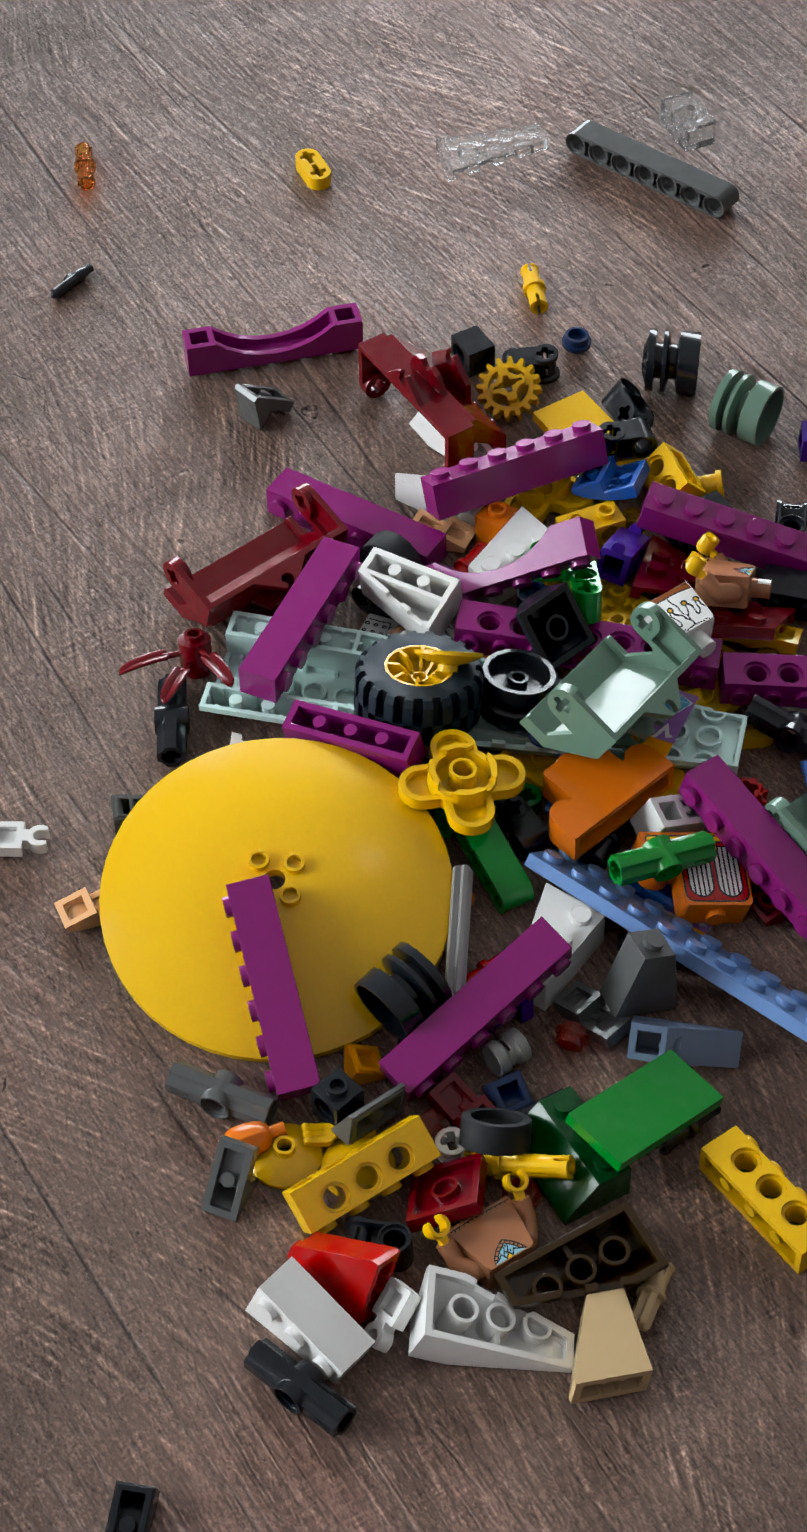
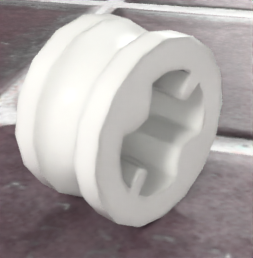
[435,1127,468,1163]

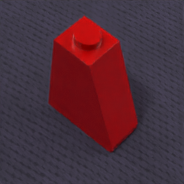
[287,1232,401,1325]

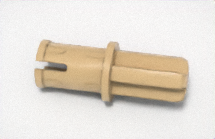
[632,1262,675,1332]

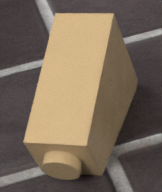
[568,1288,653,1404]

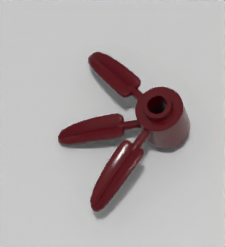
[119,628,234,704]

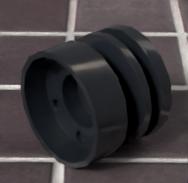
[642,328,701,395]
[354,941,452,1040]

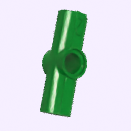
[608,831,717,887]

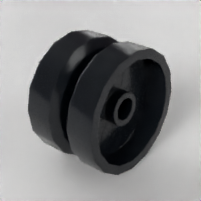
[481,649,556,732]

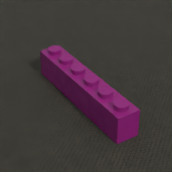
[420,420,608,521]
[266,467,446,566]
[636,481,807,571]
[238,537,363,703]
[678,755,807,940]
[222,874,320,1101]
[379,916,572,1102]

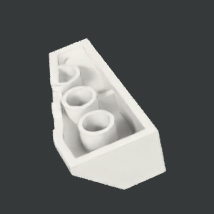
[408,1264,575,1373]

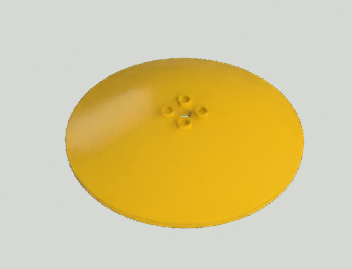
[99,738,452,1062]

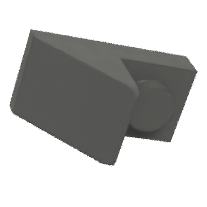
[234,383,295,430]
[201,1135,259,1222]

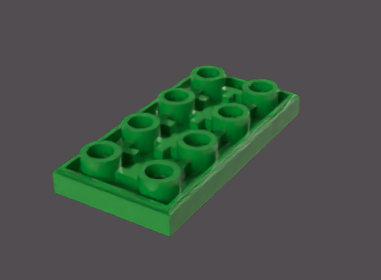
[565,1049,724,1172]

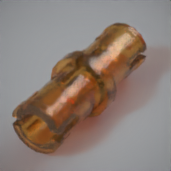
[74,142,96,191]

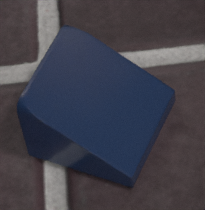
[482,1070,533,1111]

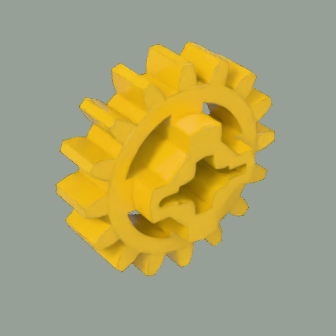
[476,356,542,422]

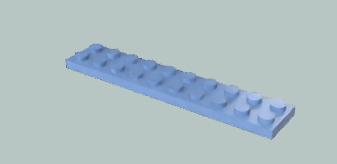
[524,849,807,1042]

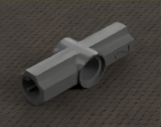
[165,1060,279,1126]

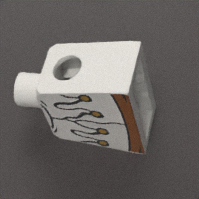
[644,581,716,658]

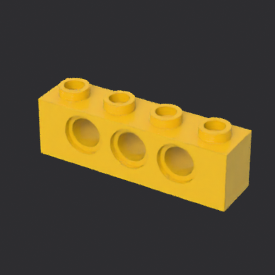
[282,1115,441,1234]
[699,1125,807,1275]

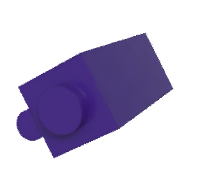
[596,523,651,587]

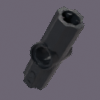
[154,673,190,767]
[743,694,807,758]
[244,1338,356,1437]

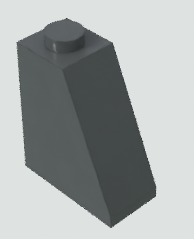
[599,928,678,1019]

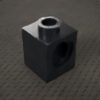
[451,325,495,378]
[311,1067,365,1125]

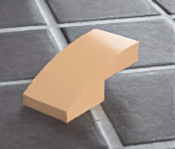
[413,508,475,553]
[54,887,101,932]

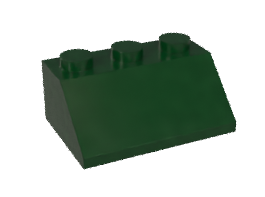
[525,1085,631,1225]

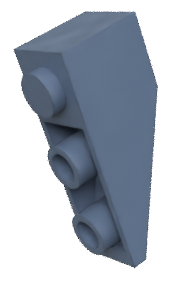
[627,1015,743,1068]

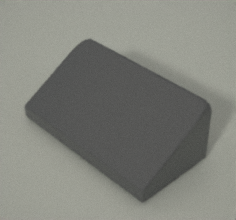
[331,1083,406,1146]

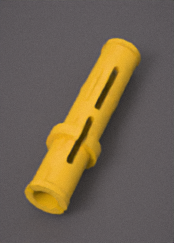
[462,1151,576,1180]

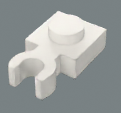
[0,821,50,857]
[364,1276,422,1353]

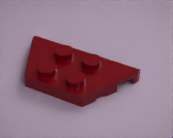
[629,535,696,599]
[707,601,796,641]

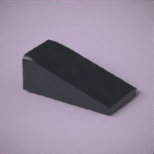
[105,1480,160,1532]

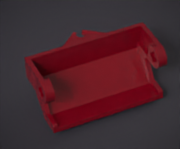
[358,333,506,468]
[163,482,348,627]

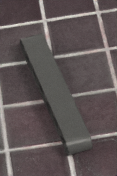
[565,120,739,218]

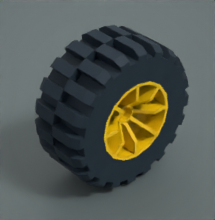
[354,631,484,746]

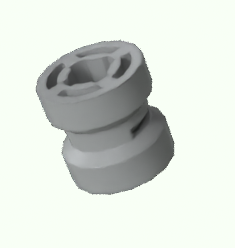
[481,1027,532,1077]

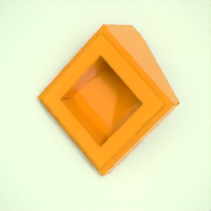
[344,1043,386,1085]

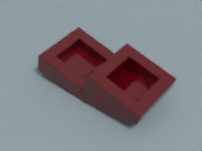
[425,1071,496,1129]

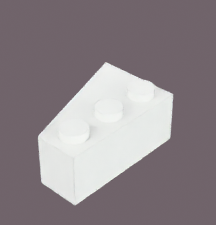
[468,506,548,605]
[358,547,462,636]
[531,882,605,1011]
[245,1256,375,1384]

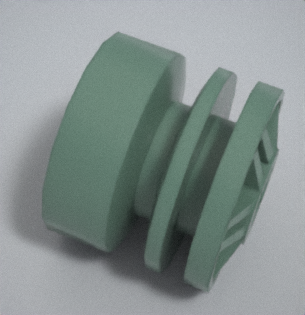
[708,368,784,447]

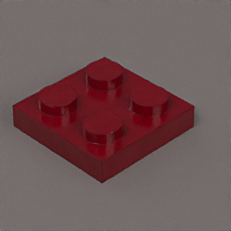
[406,1153,488,1233]

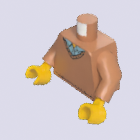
[685,531,772,609]
[422,1169,539,1289]

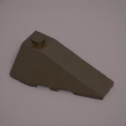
[493,1201,669,1309]

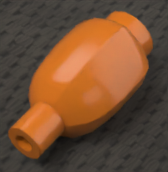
[218,1121,287,1156]

